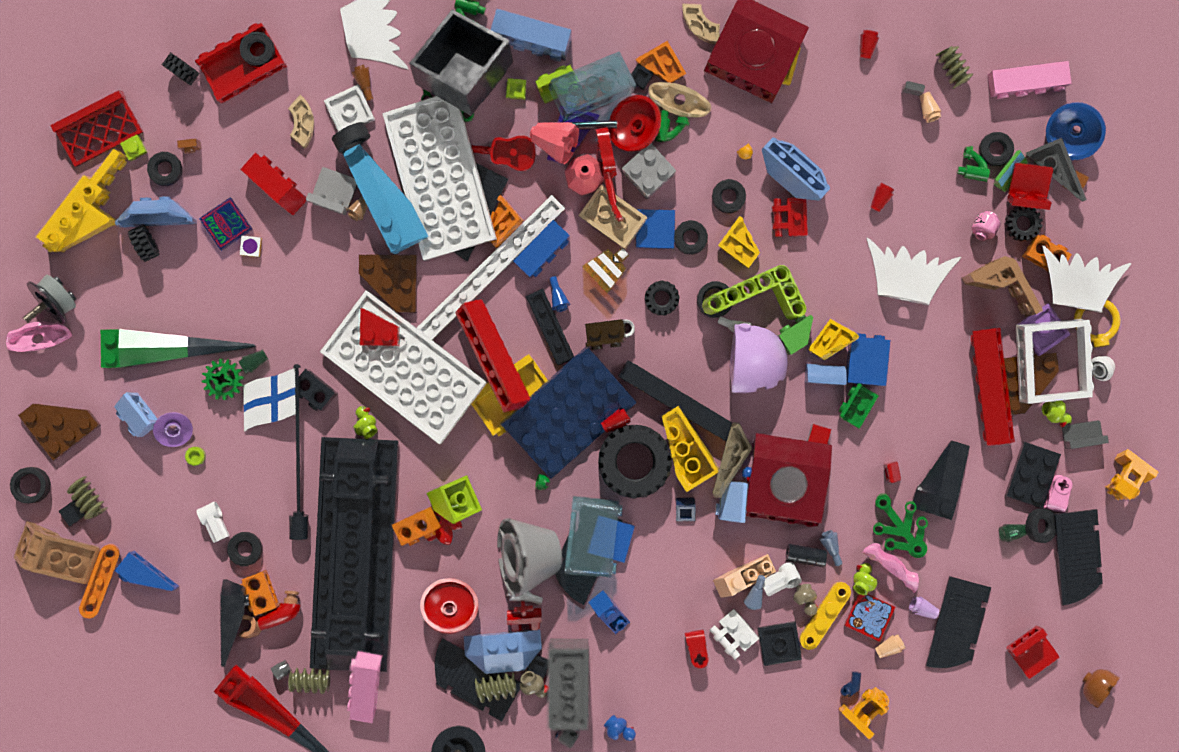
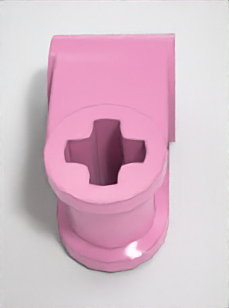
[1043,475,1072,513]

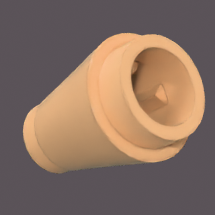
[919,92,941,122]
[875,634,906,658]

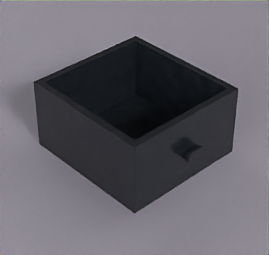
[409,9,513,116]

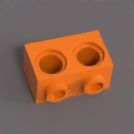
[1022,235,1072,272]
[392,507,440,546]
[240,570,280,616]

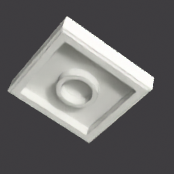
[324,85,375,131]

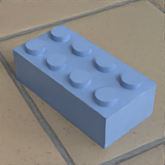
[491,9,572,62]

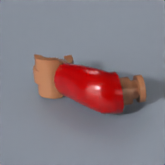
[238,591,301,639]

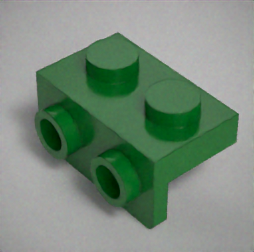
[838,383,879,429]

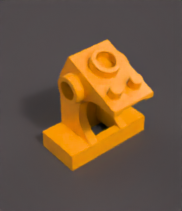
[1105,449,1159,501]
[839,687,889,740]

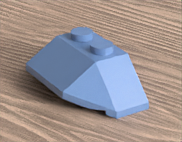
[762,137,830,201]
[115,197,197,227]
[464,629,542,674]

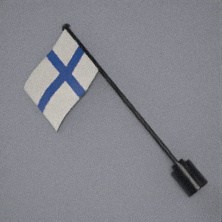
[243,364,309,540]

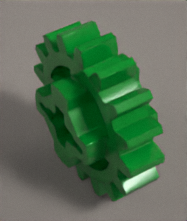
[201,359,245,400]

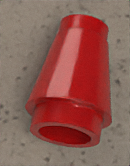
[860,30,879,59]
[870,183,895,212]
[601,408,631,433]

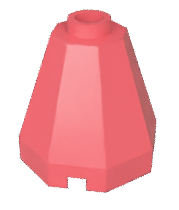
[530,122,579,165]
[565,154,604,196]

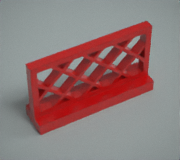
[50,90,143,167]

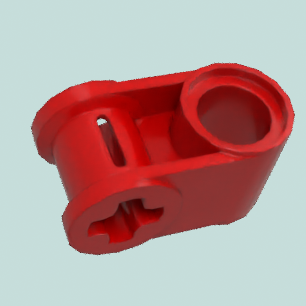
[685,629,709,668]

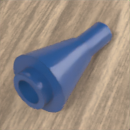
[549,276,570,312]

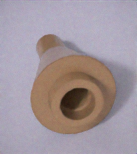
[347,196,367,221]

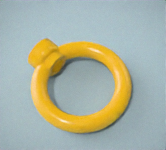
[1074,300,1120,348]

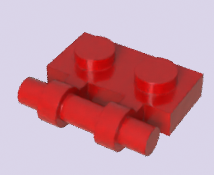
[772,197,808,237]

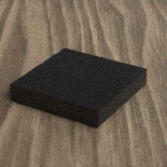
[757,621,802,666]

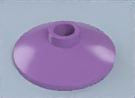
[153,412,193,447]

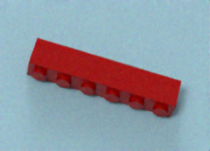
[455,299,531,413]
[971,328,1015,446]

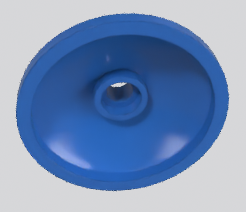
[1046,102,1106,160]

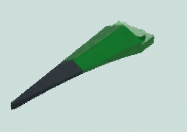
[100,329,256,368]

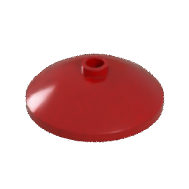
[608,95,661,152]
[420,578,479,634]

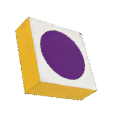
[240,236,262,257]

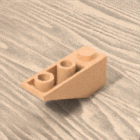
[713,554,776,598]

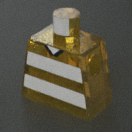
[582,248,629,294]

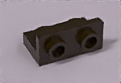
[585,319,627,350]

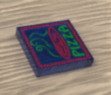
[199,197,253,251]

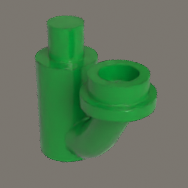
[454,0,486,23]
[654,110,690,143]
[957,146,990,182]

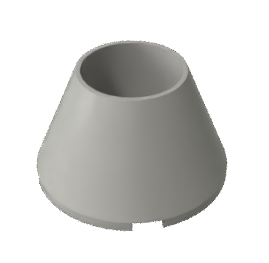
[497,518,562,597]

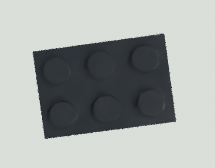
[1005,442,1061,509]

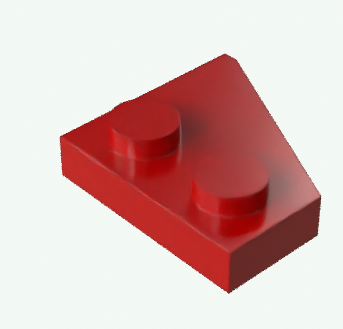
[360,308,400,346]

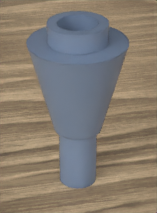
[819,530,843,566]
[743,575,766,610]

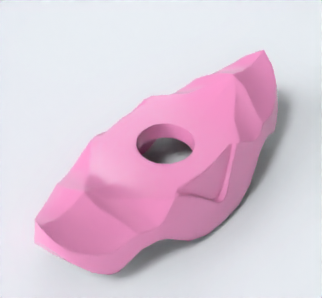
[6,321,72,352]
[862,543,919,593]

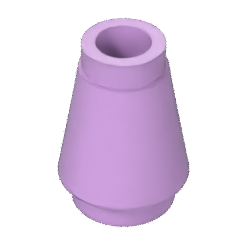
[909,596,939,619]

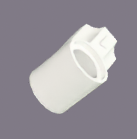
[197,501,230,543]
[763,562,802,596]

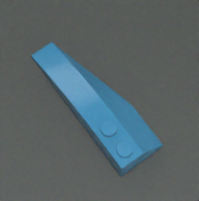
[343,144,429,255]

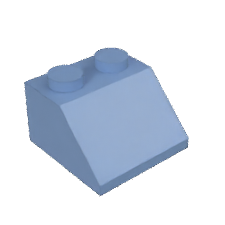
[114,392,158,437]
[715,481,748,523]

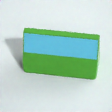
[994,150,1028,192]

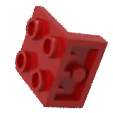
[1007,163,1053,210]
[1006,625,1059,679]

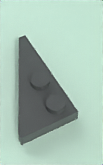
[1026,138,1087,202]

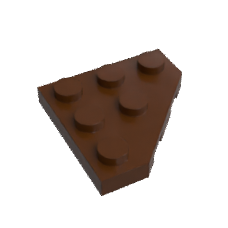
[359,254,417,313]
[1004,353,1059,415]
[18,403,100,461]

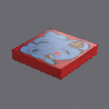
[844,594,896,642]

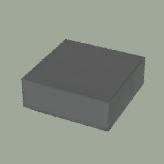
[901,81,925,96]

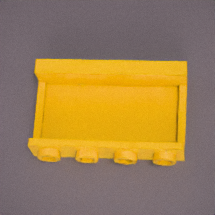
[471,354,548,437]

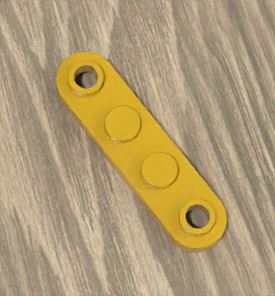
[799,582,851,650]

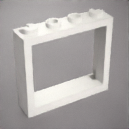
[1016,319,1094,404]

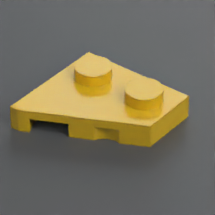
[718,216,760,268]
[808,319,860,360]

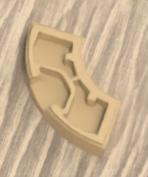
[682,4,720,44]
[288,95,314,149]

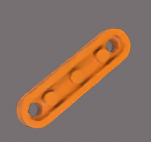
[79,544,120,619]

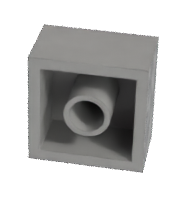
[621,143,676,199]

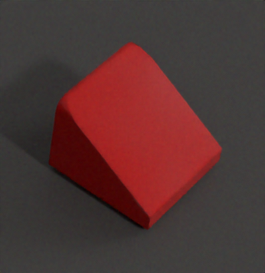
[884,461,901,483]

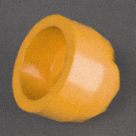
[736,143,753,160]

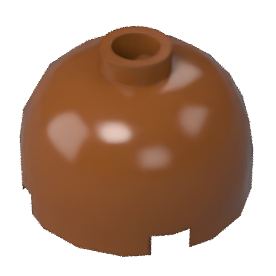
[1082,669,1120,708]

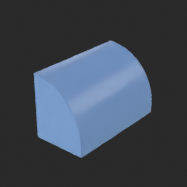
[804,364,847,385]

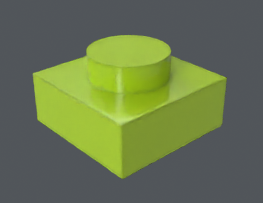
[120,135,148,161]

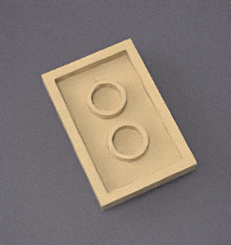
[579,185,648,249]

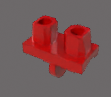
[507,600,542,632]

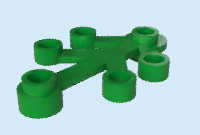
[873,493,928,558]

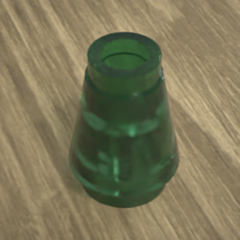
[238,349,268,374]
[998,524,1027,543]

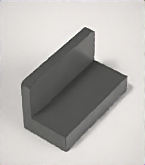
[1062,420,1109,449]

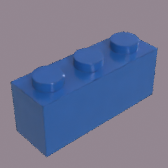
[513,220,570,279]

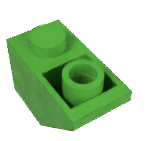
[778,314,813,355]

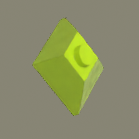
[427,475,482,524]

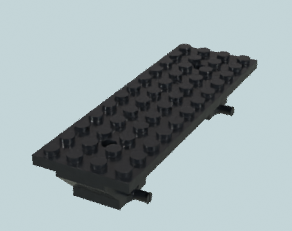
[310,437,399,672]

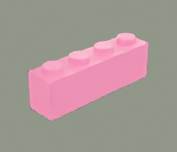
[988,61,1072,99]
[347,652,382,723]

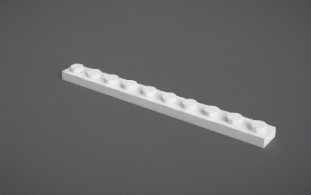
[417,195,565,340]

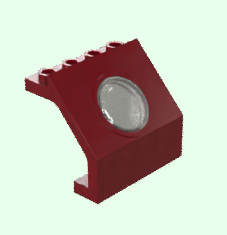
[745,433,832,527]

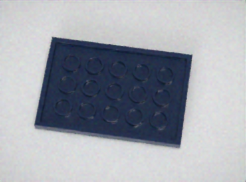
[500,347,637,479]

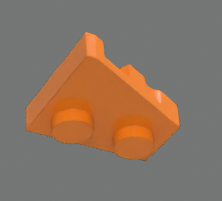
[635,41,686,83]
[490,195,524,248]

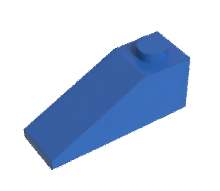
[115,551,179,591]

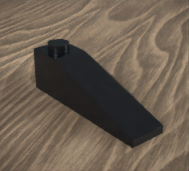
[910,440,970,520]
[220,579,249,667]

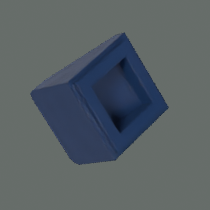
[676,497,696,521]

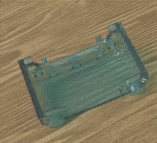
[565,496,623,578]

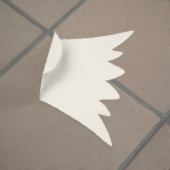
[340,0,409,69]
[867,238,961,305]
[1042,246,1131,313]

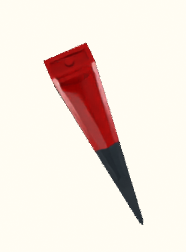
[213,665,329,752]

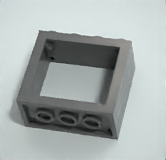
[548,638,589,730]

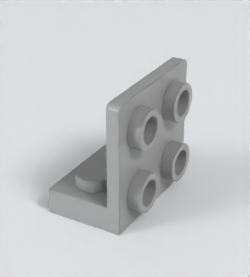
[306,167,357,216]

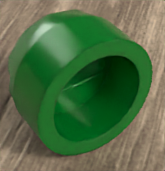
[535,474,550,490]

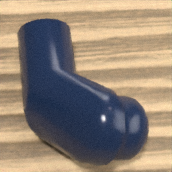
[840,671,861,697]

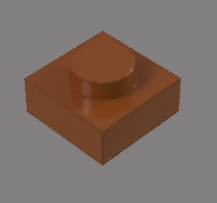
[177,139,202,154]

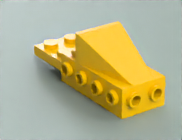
[36,149,127,253]

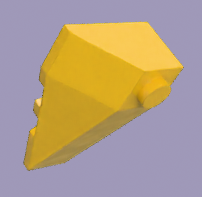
[662,406,719,492]

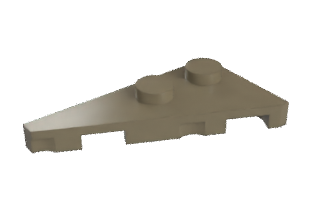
[713,422,752,498]

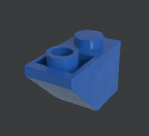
[588,590,630,634]

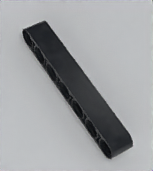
[618,360,732,442]

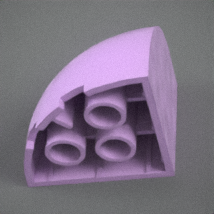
[729,323,788,393]

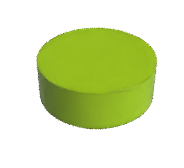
[185,447,206,466]

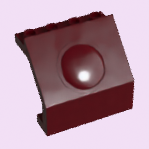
[704,0,809,104]

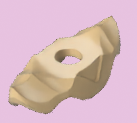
[648,82,711,117]

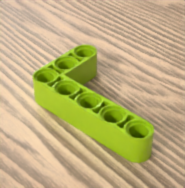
[702,265,806,320]

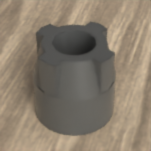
[271,660,292,681]

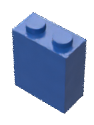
[846,333,891,386]

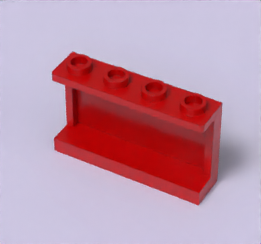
[195,23,287,104]

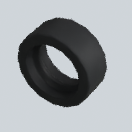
[331,122,371,153]
[697,281,733,318]
[9,467,51,504]

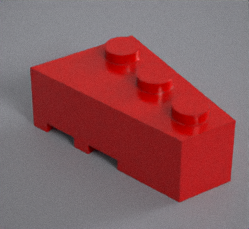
[240,152,307,216]

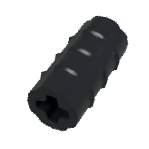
[785,544,827,567]

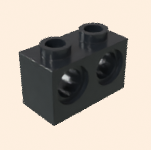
[299,368,338,411]

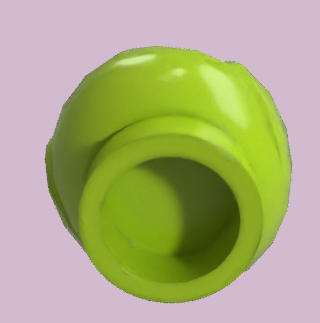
[1042,400,1072,427]
[353,406,378,439]
[853,562,877,595]

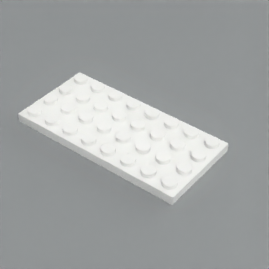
[383,96,497,261]
[320,291,487,444]

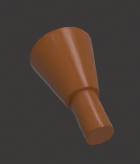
[351,65,374,101]

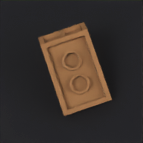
[962,256,1043,317]
[13,521,100,585]

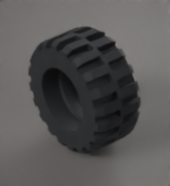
[598,425,672,499]

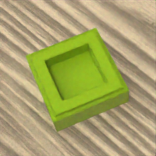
[506,78,527,100]

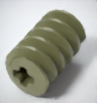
[935,46,974,89]
[67,476,108,520]
[288,668,330,694]
[475,673,516,703]

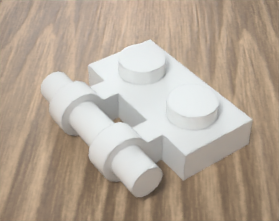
[709,609,759,660]

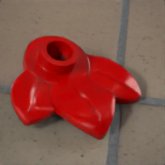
[426,510,462,545]

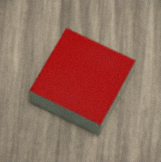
[807,424,832,444]

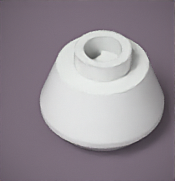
[1091,356,1115,381]

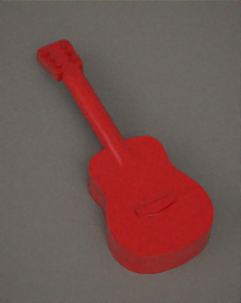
[595,127,623,222]
[471,135,536,171]

